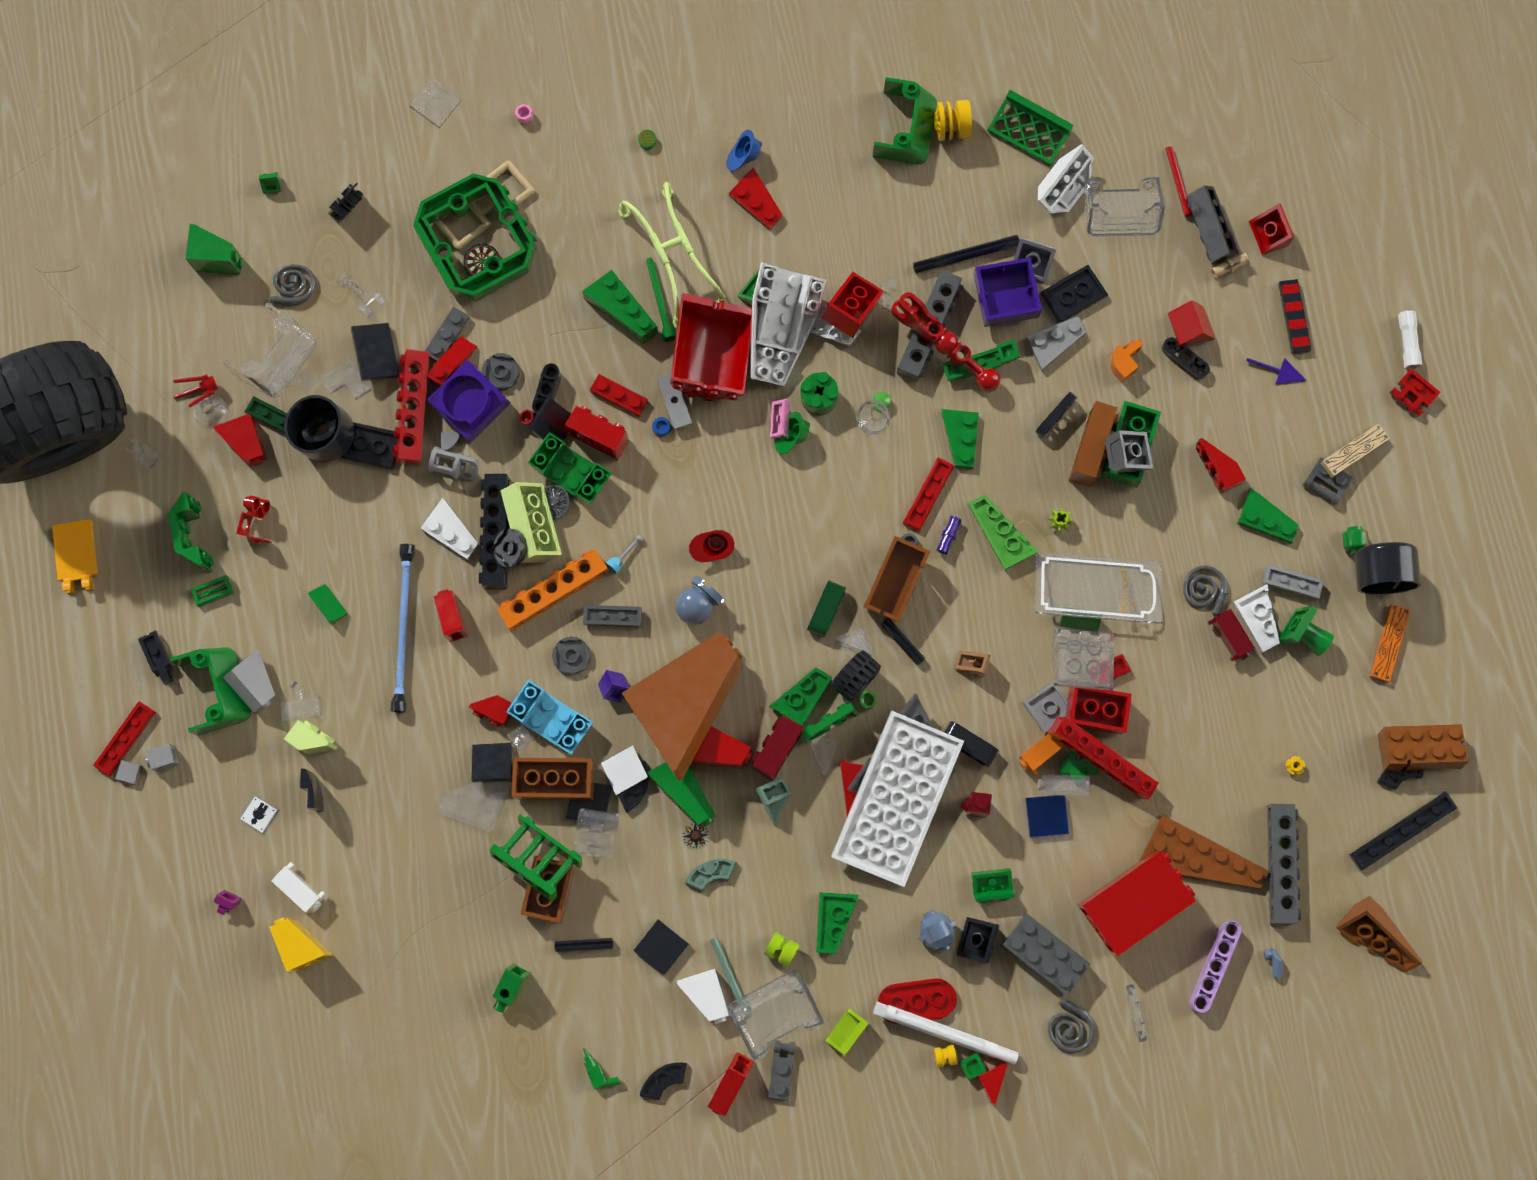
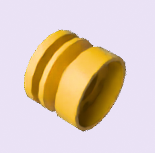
[934,100,972,141]

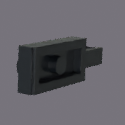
[138,630,173,684]

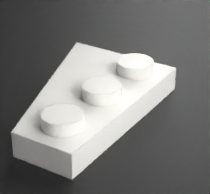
[1233,584,1280,653]

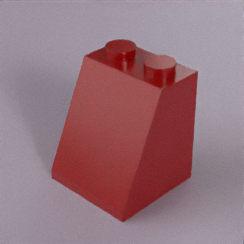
[691,726,753,769]

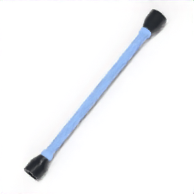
[390,544,415,713]

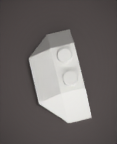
[1038,145,1094,213]

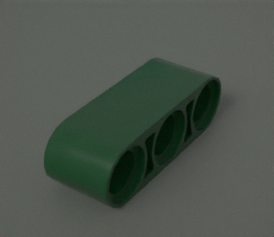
[807,580,846,638]

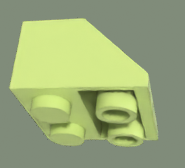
[284,720,337,755]

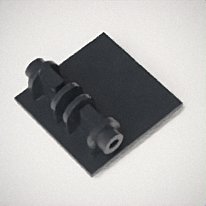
[328,182,363,222]

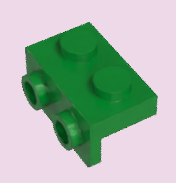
[971,868,1015,903]

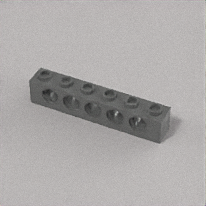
[897,270,963,382]
[1267,804,1301,924]

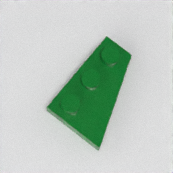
[941,409,979,469]
[769,667,832,726]
[801,703,860,743]
[816,892,859,954]

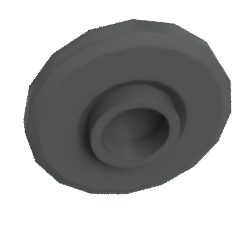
[544,485,571,520]

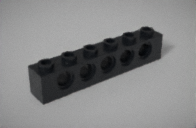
[479,474,510,589]

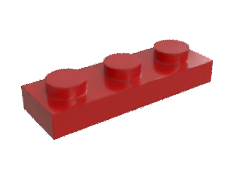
[590,374,648,417]

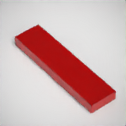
[903,457,954,532]
[93,701,156,777]

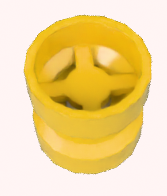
[933,1045,957,1068]

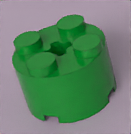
[800,372,838,415]

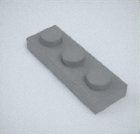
[1262,564,1324,600]

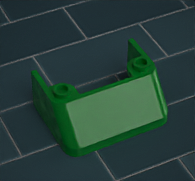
[872,77,937,164]
[170,647,251,736]

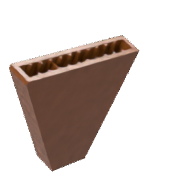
[622,631,743,781]

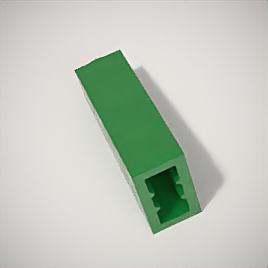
[648,762,716,827]

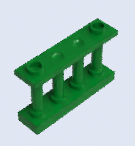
[489,814,583,902]

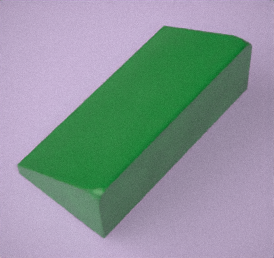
[307,584,348,625]
[1060,608,1102,632]

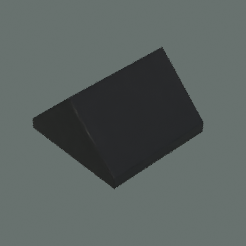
[956,917,999,964]

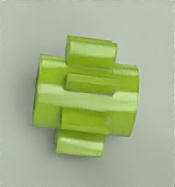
[1048,508,1073,532]

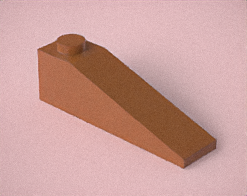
[1336,896,1422,972]

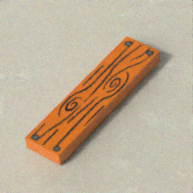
[1369,604,1410,683]

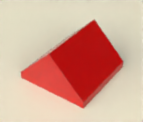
[1249,203,1294,254]
[1168,300,1215,347]

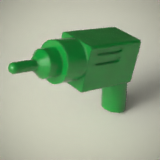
[583,1048,621,1089]

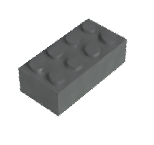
[1000,913,1090,996]

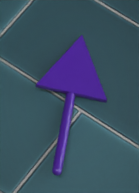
[1246,358,1306,384]

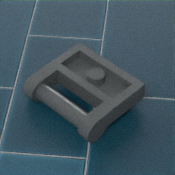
[1303,457,1353,506]

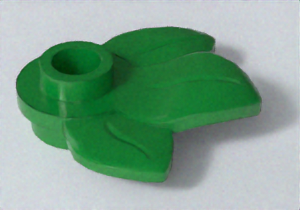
[1059,750,1099,786]

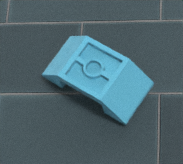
[506,680,593,755]

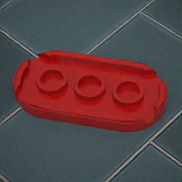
[877,978,957,1024]

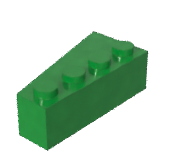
[582,270,658,344]

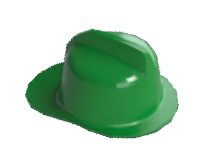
[775,412,810,454]

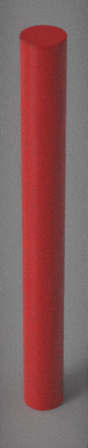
[1165,146,1192,217]

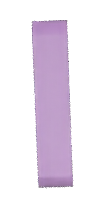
[1189,921,1241,1013]

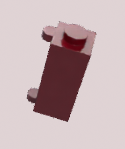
[1208,608,1255,662]
[961,792,992,818]

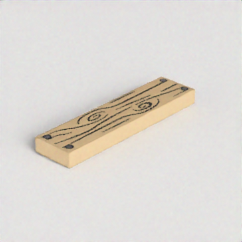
[1320,423,1390,478]

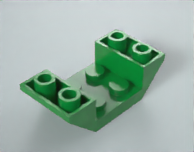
[528,432,612,504]
[167,491,214,573]

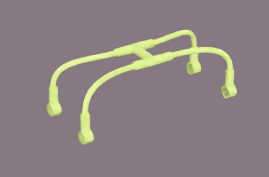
[618,181,728,330]

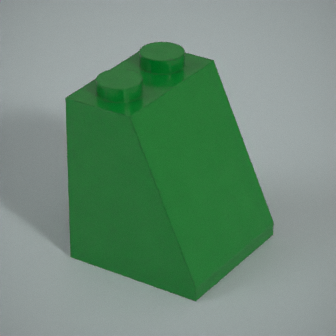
[185,224,244,275]

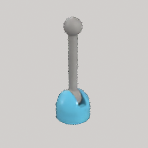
[605,535,643,574]

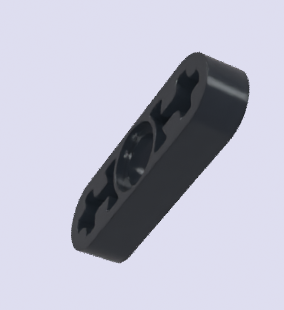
[1162,337,1210,380]
[1035,392,1077,438]

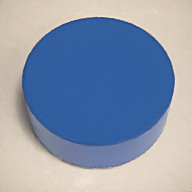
[652,417,671,437]

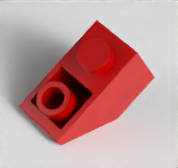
[469,695,512,727]

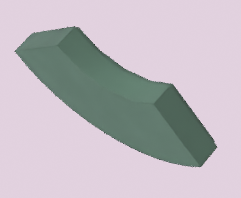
[685,859,737,891]

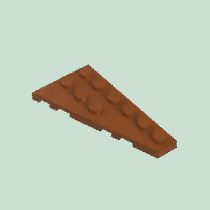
[1138,815,1269,889]

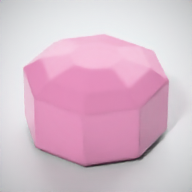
[515,104,534,124]

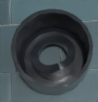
[284,395,355,462]
[1355,542,1421,594]

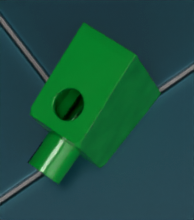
[492,963,530,1013]

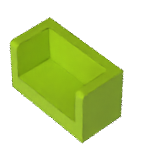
[825,1008,869,1056]

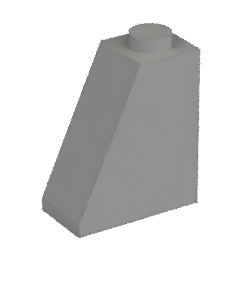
[223,650,275,712]

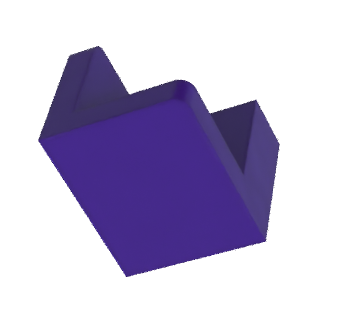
[598,670,629,703]

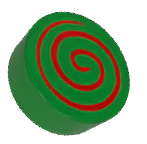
[638,130,657,149]

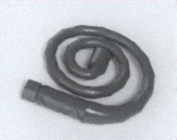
[270,264,316,305]
[1183,565,1228,616]
[1048,997,1096,1053]

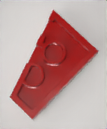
[729,168,782,230]

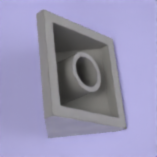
[1014,237,1057,282]

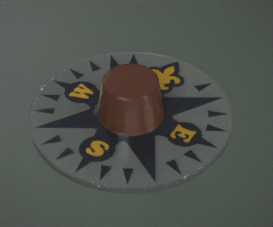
[681,821,710,850]

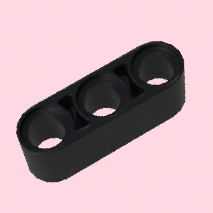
[532,363,561,415]
[944,721,999,767]

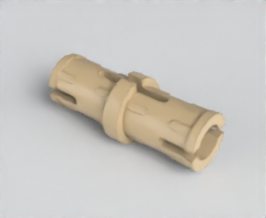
[1211,253,1250,279]

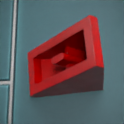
[977,1063,1008,1104]

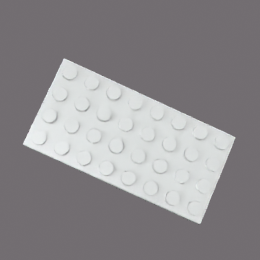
[831,711,964,887]

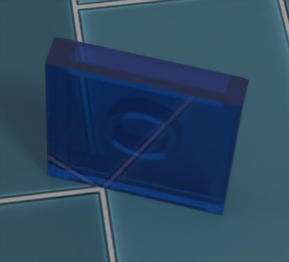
[1025,795,1069,837]

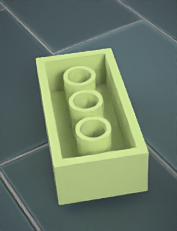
[500,482,562,563]

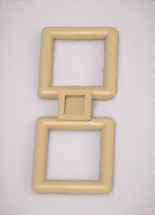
[434,160,535,250]

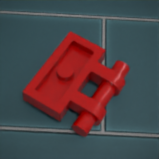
[1389,368,1441,417]

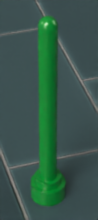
[646,257,676,342]

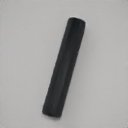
[881,618,925,665]
[554,938,613,952]

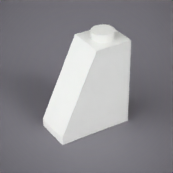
[677,969,729,1024]

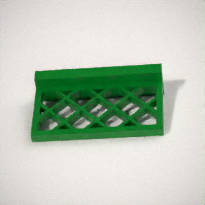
[987,90,1074,166]

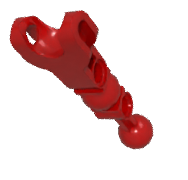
[891,292,1001,392]

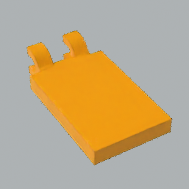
[52,519,98,594]

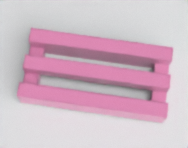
[770,399,790,440]

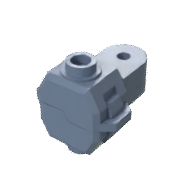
[919,910,957,953]

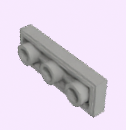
[657,373,692,430]

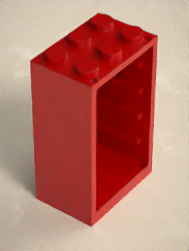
[1077,851,1196,956]

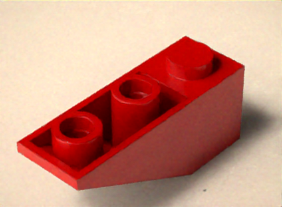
[1196,438,1246,493]

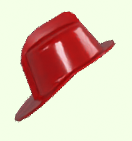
[689,530,735,563]

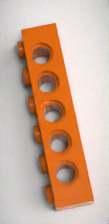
[497,549,609,632]

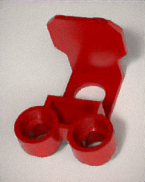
[236,495,272,545]

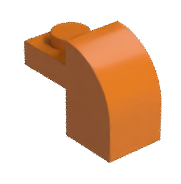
[1110,339,1144,383]

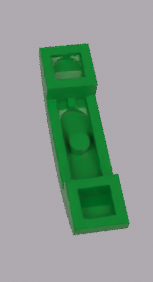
[942,340,1020,381]

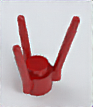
[173,374,218,407]

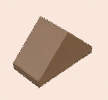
[954,650,991,678]

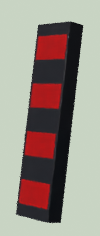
[1278,279,1312,354]

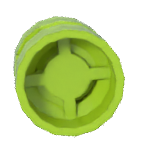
[764,932,800,967]

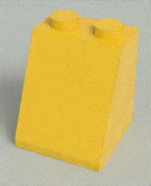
[269,917,332,972]

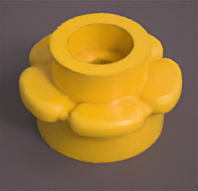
[1286,756,1305,776]

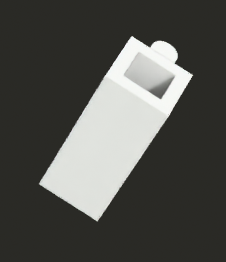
[272,862,325,913]

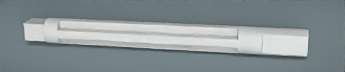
[873,1002,1018,1065]

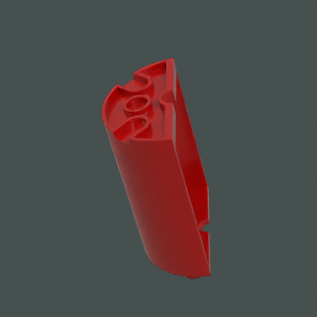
[670,293,752,401]

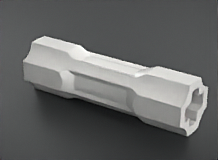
[1398,310,1422,369]

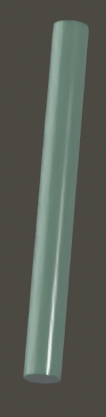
[710,937,749,1014]

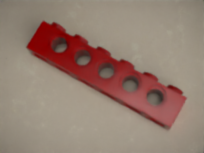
[392,349,429,465]
[1047,716,1159,799]

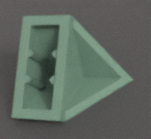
[756,777,792,826]

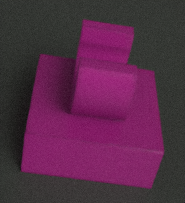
[214,890,242,915]

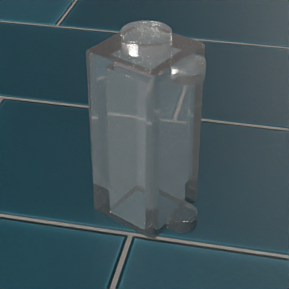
[1038,774,1090,796]

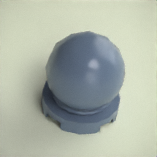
[675,575,724,625]

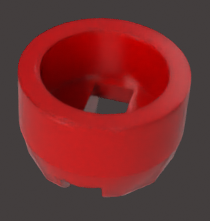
[520,409,536,426]

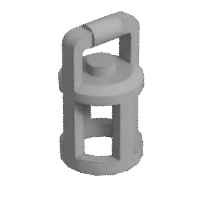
[428,447,478,481]

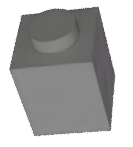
[145,744,179,771]

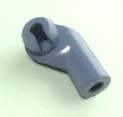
[1264,948,1283,978]

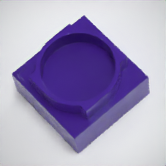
[973,257,1042,327]
[427,359,511,443]

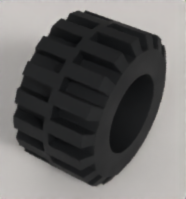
[831,650,881,702]

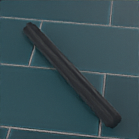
[913,235,1020,273]

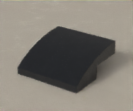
[300,769,324,812]

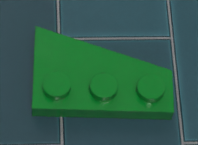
[1237,488,1299,544]

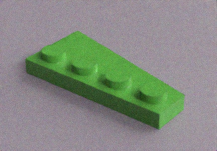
[968,495,1039,570]

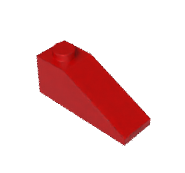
[427,336,477,388]

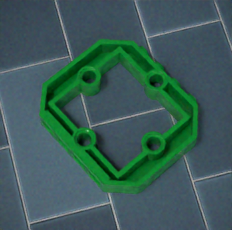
[413,173,537,301]

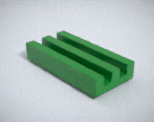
[191,575,234,607]

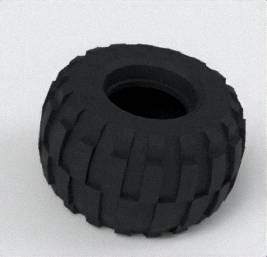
[0,341,127,484]

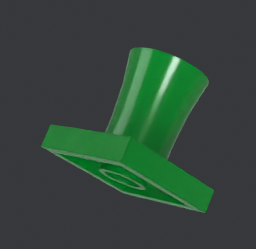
[1279,606,1334,656]

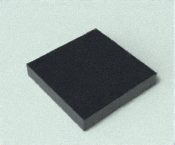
[528,397,571,441]
[471,743,512,783]
[566,783,612,825]
[633,919,689,976]

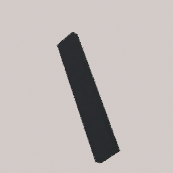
[1349,791,1458,871]

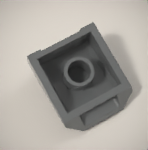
[1104,431,1153,472]

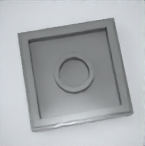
[1022,681,1068,735]

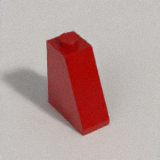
[213,414,268,466]
[433,589,468,643]
[707,1052,754,1117]

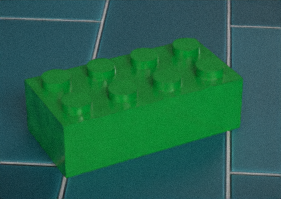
[1100,401,1161,488]

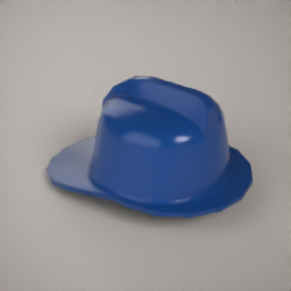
[727,130,762,171]

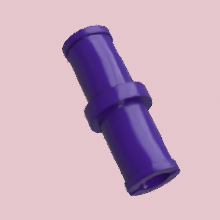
[936,516,961,555]

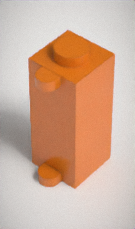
[1019,734,1070,777]

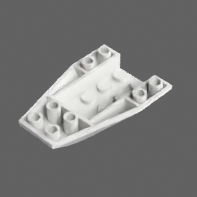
[751,262,826,386]

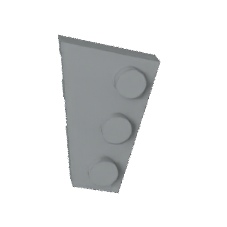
[1026,316,1086,371]

